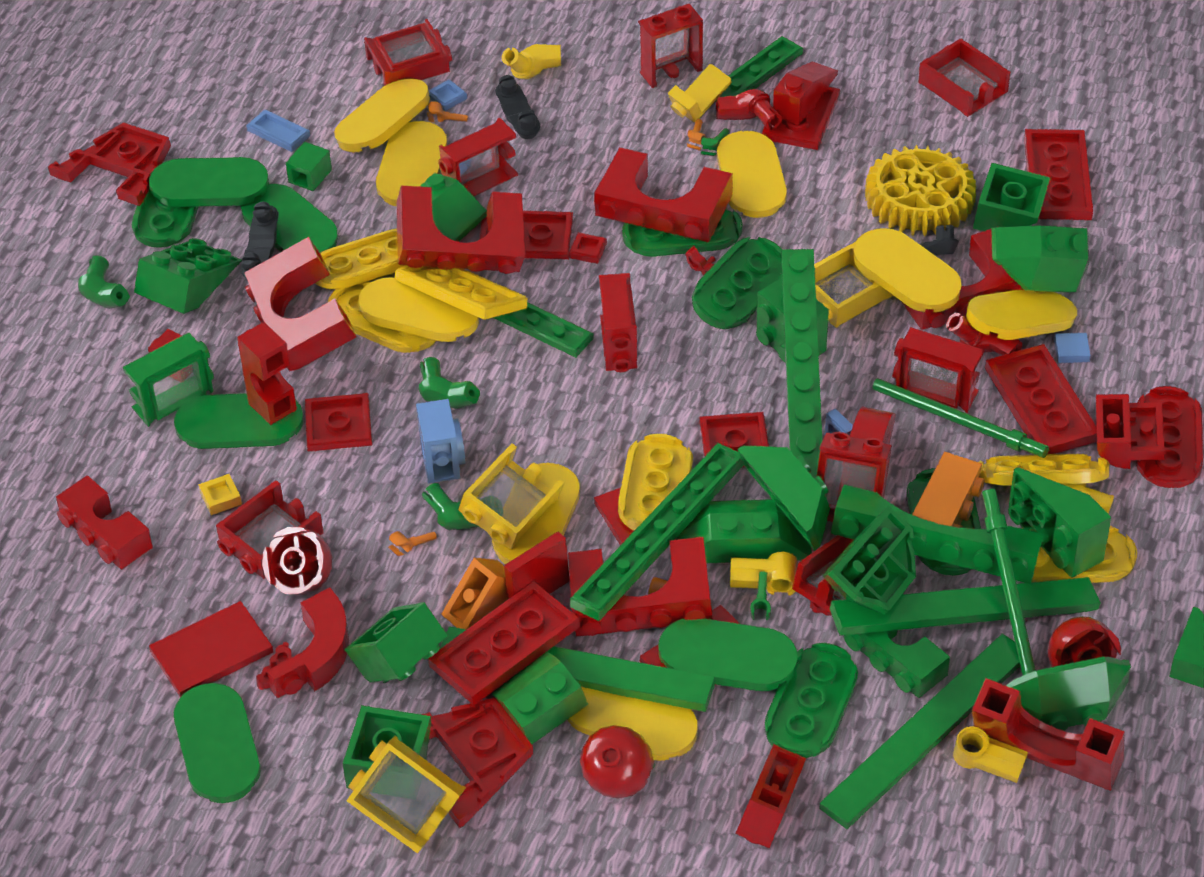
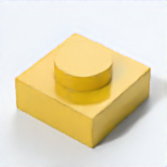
[198,474,242,515]

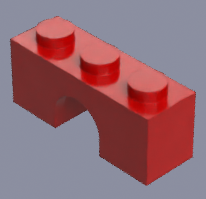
[237,322,297,425]
[56,475,153,570]

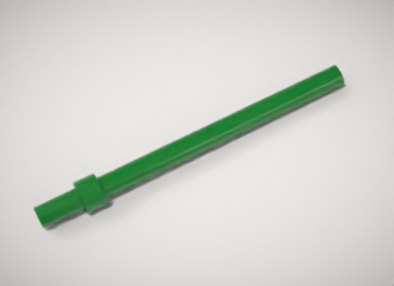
[872,378,1049,458]
[982,489,1036,676]

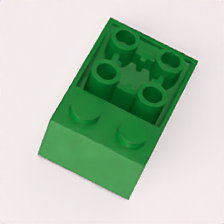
[134,238,242,314]
[1008,467,1111,578]

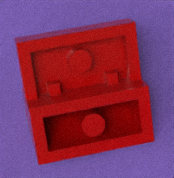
[1096,394,1165,469]

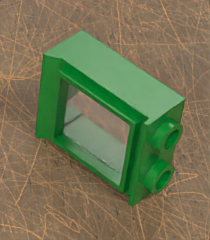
[123,332,214,427]

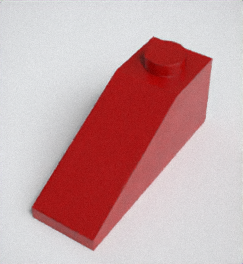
[773,61,838,125]
[735,744,806,848]

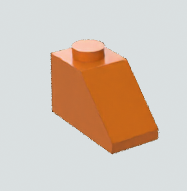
[441,557,508,630]

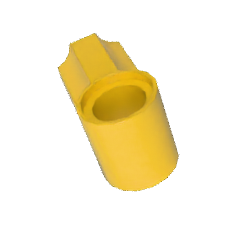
[730,552,798,596]
[953,726,1028,783]

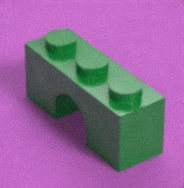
[843,630,950,698]

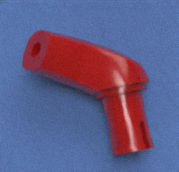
[715,89,782,130]
[946,313,1022,355]

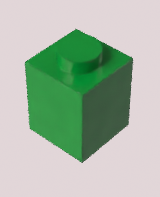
[286,141,332,192]

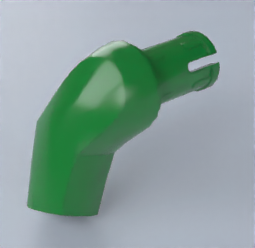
[78,255,130,309]
[418,357,480,409]
[422,483,503,530]

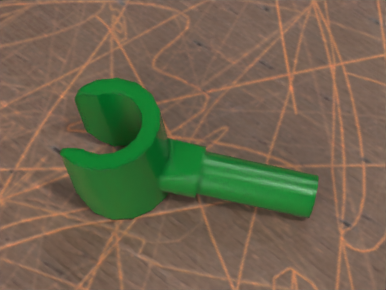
[701,128,730,156]
[750,572,771,621]

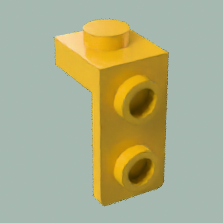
[668,64,732,122]

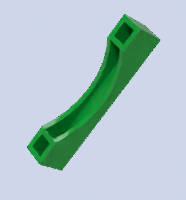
[831,484,1043,584]

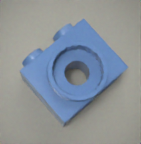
[416,399,466,484]

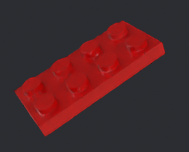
[1024,129,1093,220]
[985,344,1097,454]
[428,581,580,706]

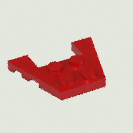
[48,122,171,206]
[421,698,533,828]

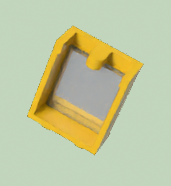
[814,242,893,328]
[458,443,564,550]
[346,736,466,854]

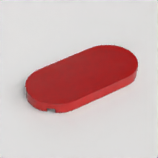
[1135,386,1203,488]

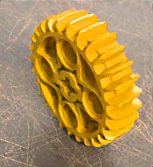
[865,145,976,237]

